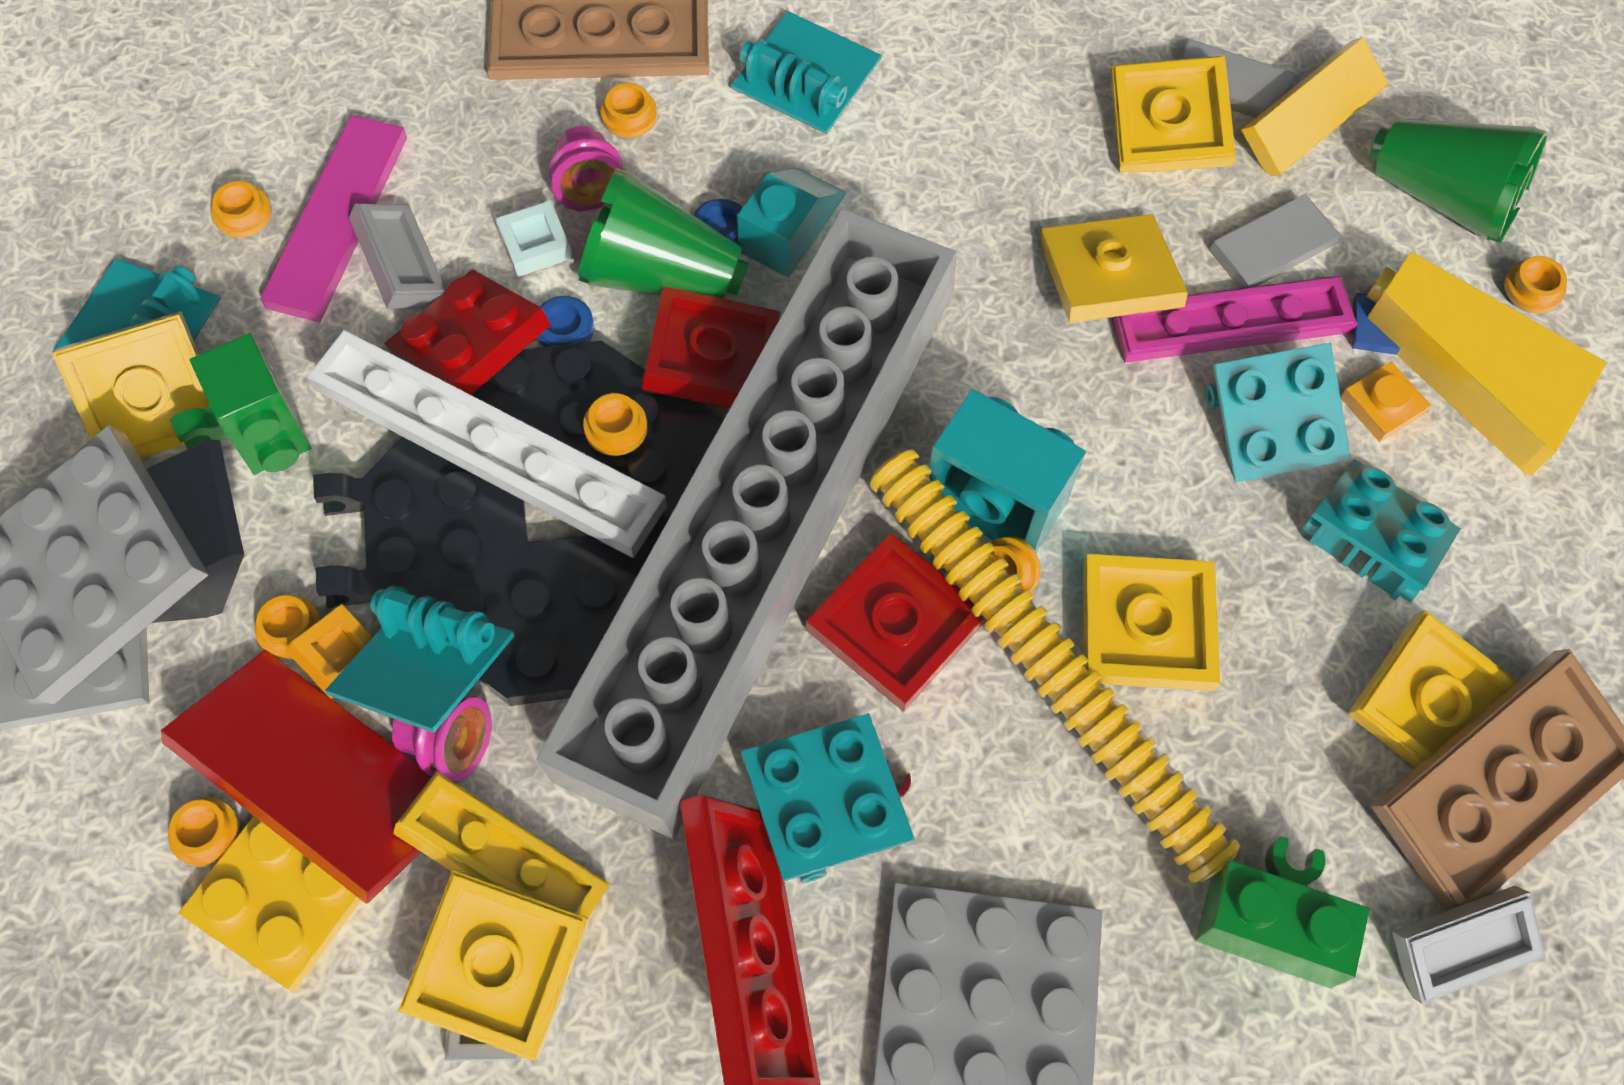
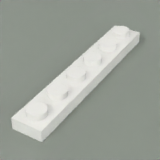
[307,330,667,558]

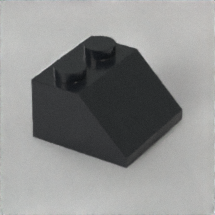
[146,440,244,623]

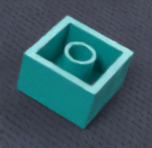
[929,389,1087,553]

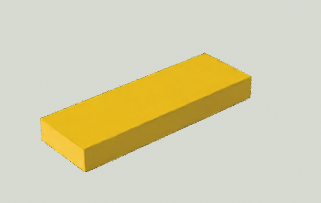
[1241,37,1389,177]
[393,771,610,917]

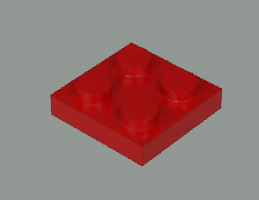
[384,269,551,395]
[642,287,781,408]
[806,533,987,712]

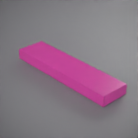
[260,115,407,323]
[1112,276,1357,363]

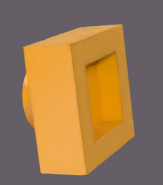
[1341,361,1431,443]
[286,604,372,699]

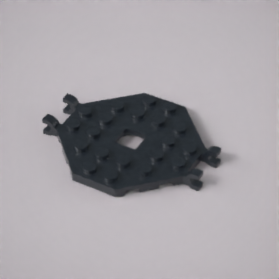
[313,340,723,706]

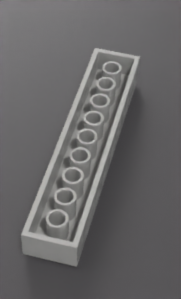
[536,208,957,840]

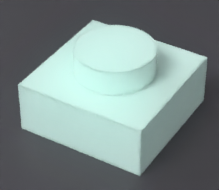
[495,200,573,277]

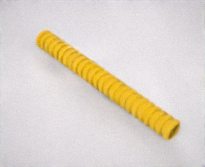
[869,449,1241,883]

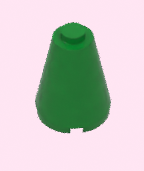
[1369,119,1548,243]
[578,168,749,299]

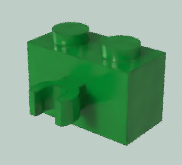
[169,333,312,475]
[1195,836,1370,989]

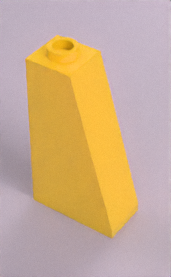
[1366,251,1608,476]

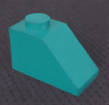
[737,168,846,277]

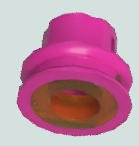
[549,126,624,212]
[392,695,492,782]

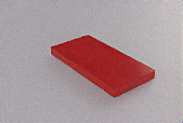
[161,649,433,904]
[680,794,821,1085]

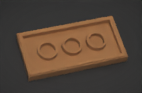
[487,0,709,80]
[1371,649,1624,911]

